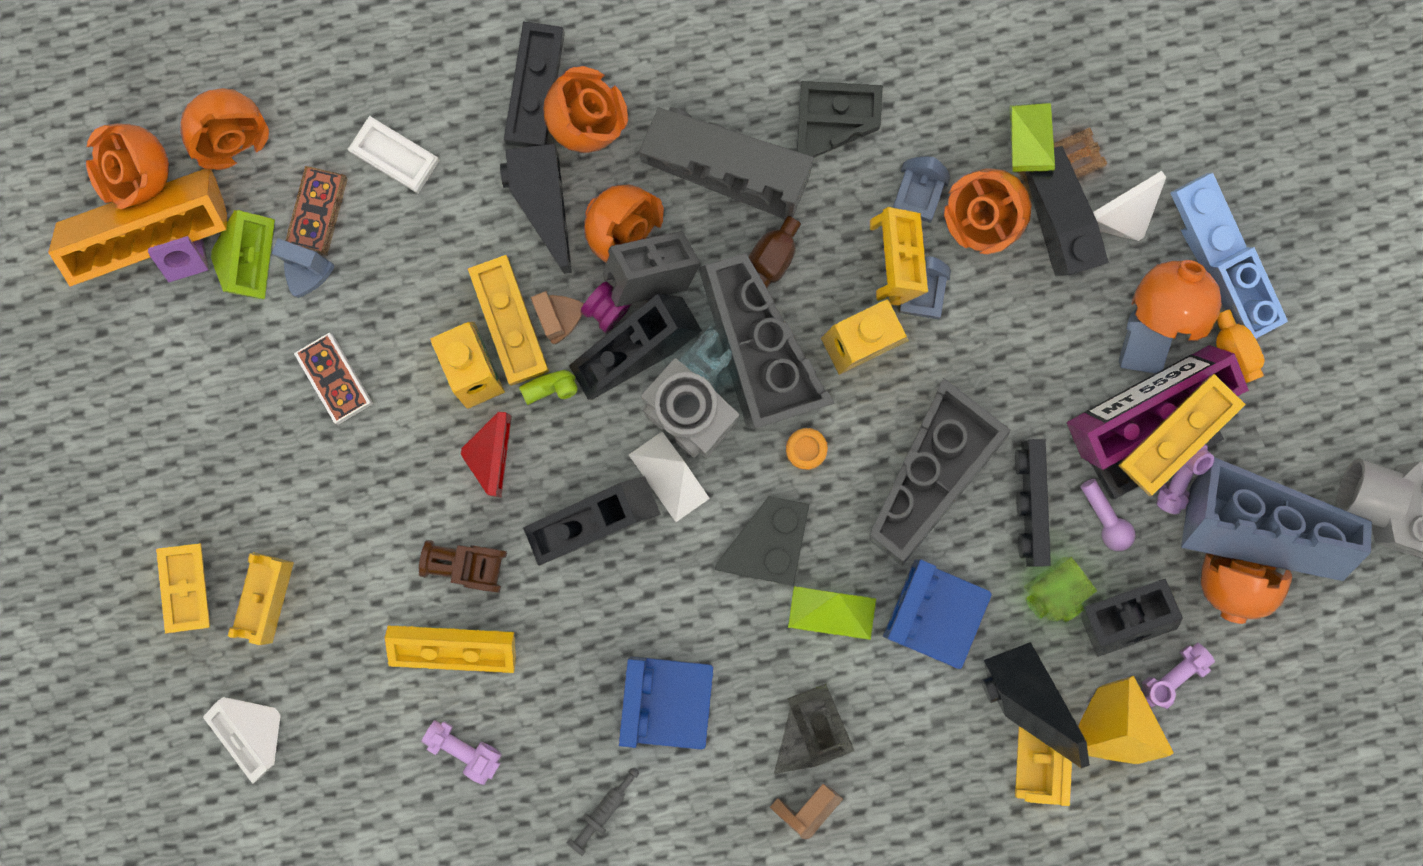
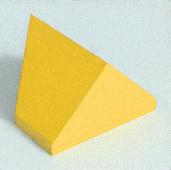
[1078,675,1174,764]

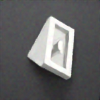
[1093,171,1166,241]
[629,432,710,522]
[203,697,281,784]

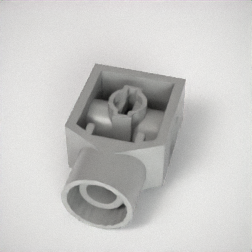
[641,358,740,459]
[1335,458,1423,559]

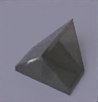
[774,683,854,774]

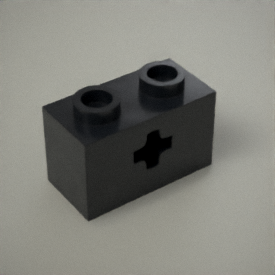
[1081,578,1183,657]

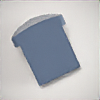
[893,157,950,223]
[272,238,334,298]
[899,256,951,319]
[1119,309,1178,373]

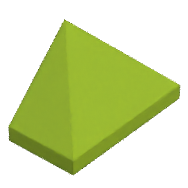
[1009,103,1055,172]
[211,210,275,299]
[788,586,876,640]

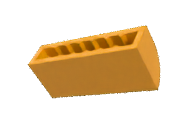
[48,169,227,287]

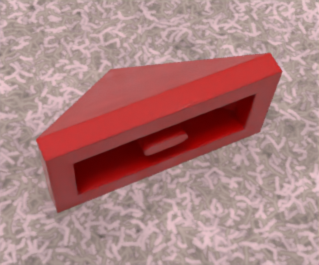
[461,412,512,498]

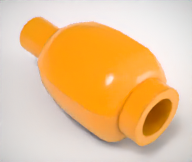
[1216,309,1265,383]

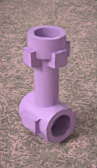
[1156,444,1214,514]
[1141,643,1215,709]
[421,720,502,785]

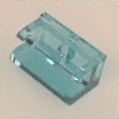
[679,326,732,396]

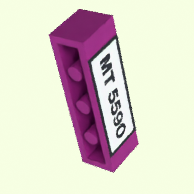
[1066,345,1249,470]

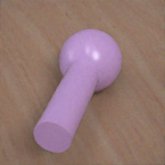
[1080,479,1135,551]

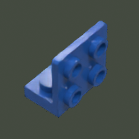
[883,559,992,669]
[619,656,713,750]

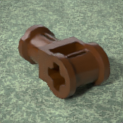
[419,540,507,593]

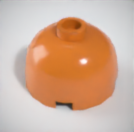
[543,66,628,153]
[180,88,269,170]
[86,123,169,209]
[944,168,1032,255]
[585,184,664,263]
[1132,260,1222,340]
[1201,553,1293,624]

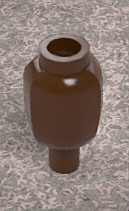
[749,216,801,289]

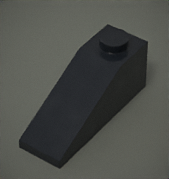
[500,144,572,274]
[1025,146,1109,277]
[569,294,702,400]
[523,476,661,566]
[981,642,1090,769]

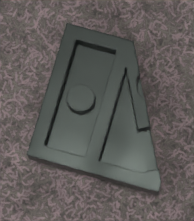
[797,81,883,157]
[715,496,810,586]

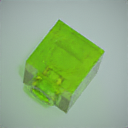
[1024,557,1097,623]

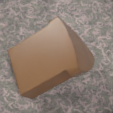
[530,291,584,344]
[770,784,843,839]

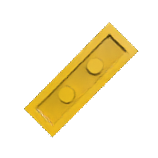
[468,255,550,386]
[1118,374,1246,496]
[385,625,516,673]

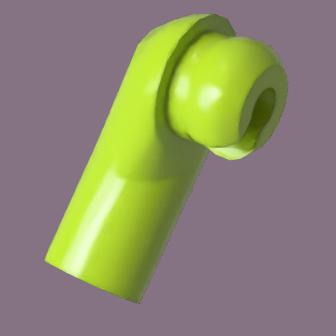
[519,370,578,405]

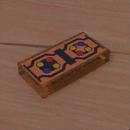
[285,166,348,256]

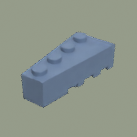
[1181,457,1372,581]

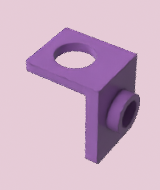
[148,236,209,282]

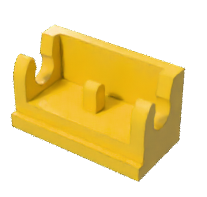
[869,207,928,306]
[156,543,210,634]
[227,552,294,645]
[1015,726,1072,806]

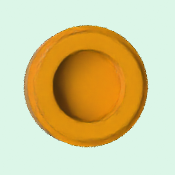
[786,428,828,470]

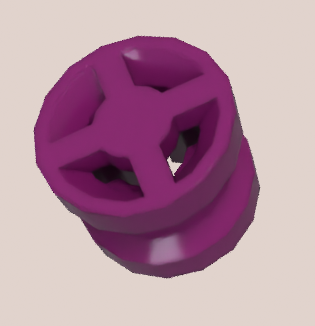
[580,281,632,334]

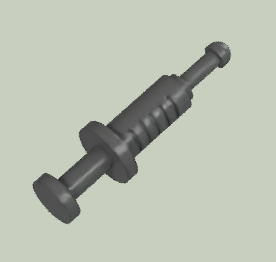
[566,768,639,856]

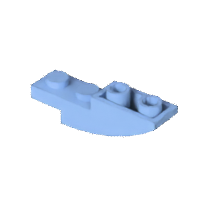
[1170,173,1288,339]

